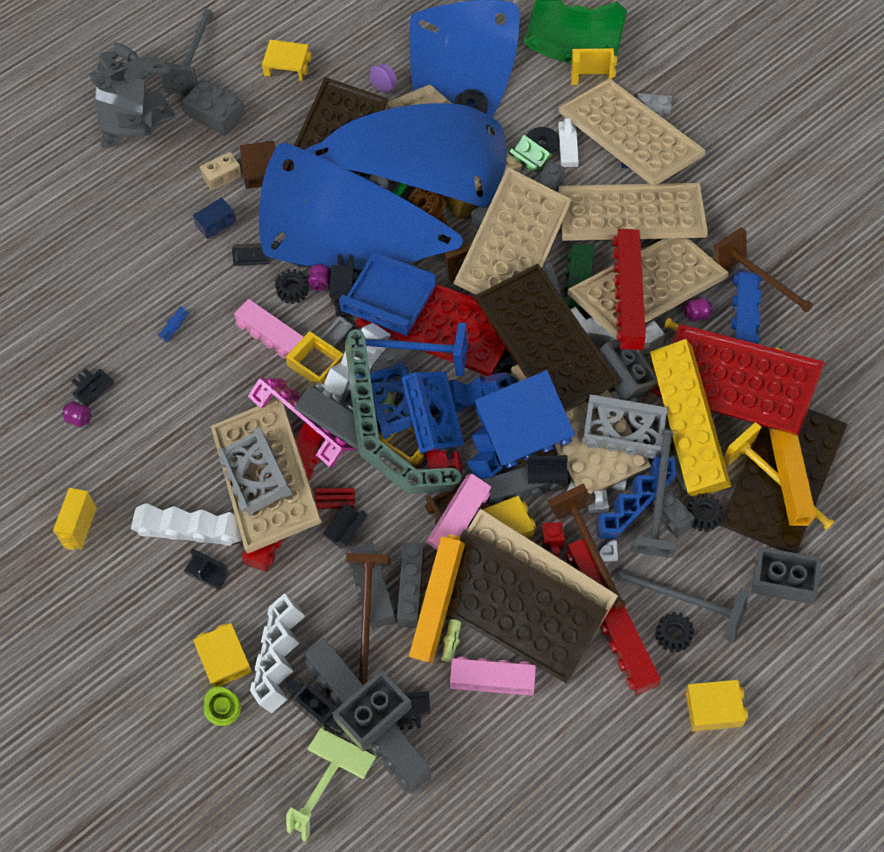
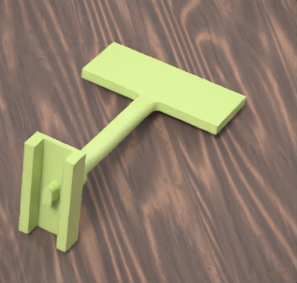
[286,728,376,842]

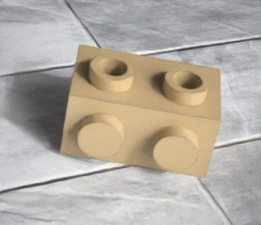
[200,152,242,191]

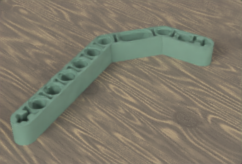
[345,329,461,494]

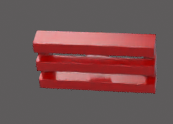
[315,488,355,509]

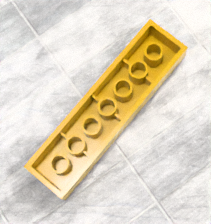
[650,339,732,498]

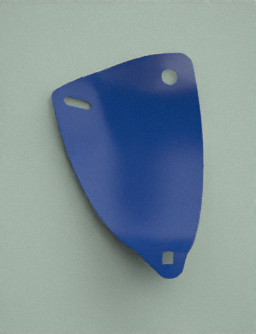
[410,0,520,128]
[305,103,507,207]
[259,143,463,270]

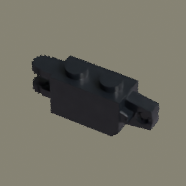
[329,254,358,317]
[285,679,345,736]

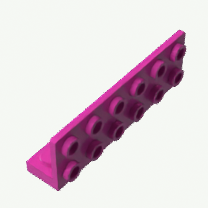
[248,377,357,467]

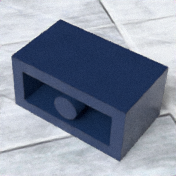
[192,197,236,239]

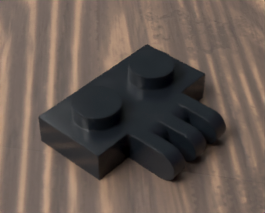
[71,369,114,406]
[399,691,431,730]

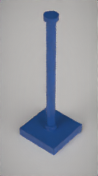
[356,323,469,376]

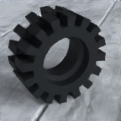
[275,269,309,304]
[687,493,724,532]
[655,612,694,653]

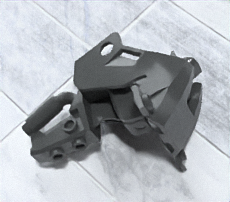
[90,43,175,148]

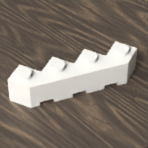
[571,307,665,354]
[323,323,390,401]
[131,503,241,546]
[250,593,305,713]

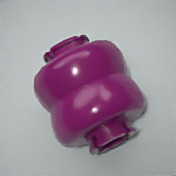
[308,264,331,291]
[684,297,713,322]
[62,401,92,428]

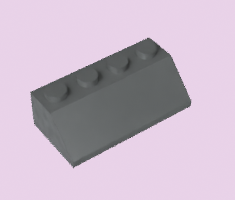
[294,381,370,450]

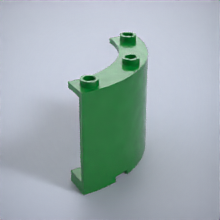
[523,0,627,64]

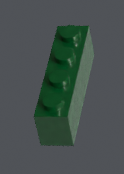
[563,244,594,317]

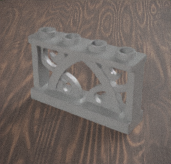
[582,394,667,458]
[218,427,293,516]

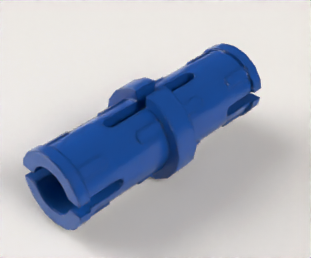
[158,306,189,342]

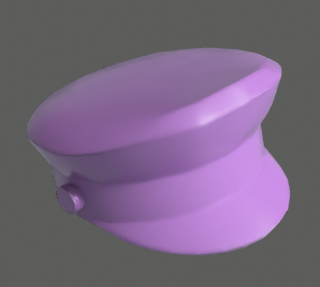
[370,63,397,93]

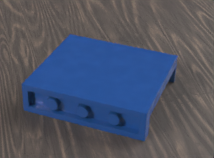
[339,250,436,336]
[474,370,575,469]

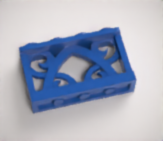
[358,361,413,439]
[402,371,464,453]

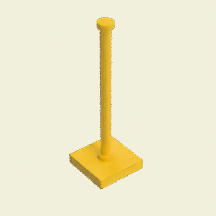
[724,422,835,530]

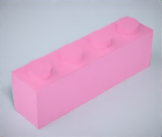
[234,299,303,359]
[426,474,491,550]
[450,656,536,696]

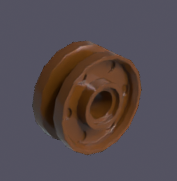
[408,188,446,219]

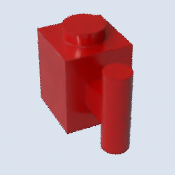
[426,450,463,482]
[541,522,564,558]

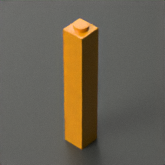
[769,428,816,526]
[409,534,465,663]

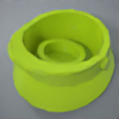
[204,686,241,726]

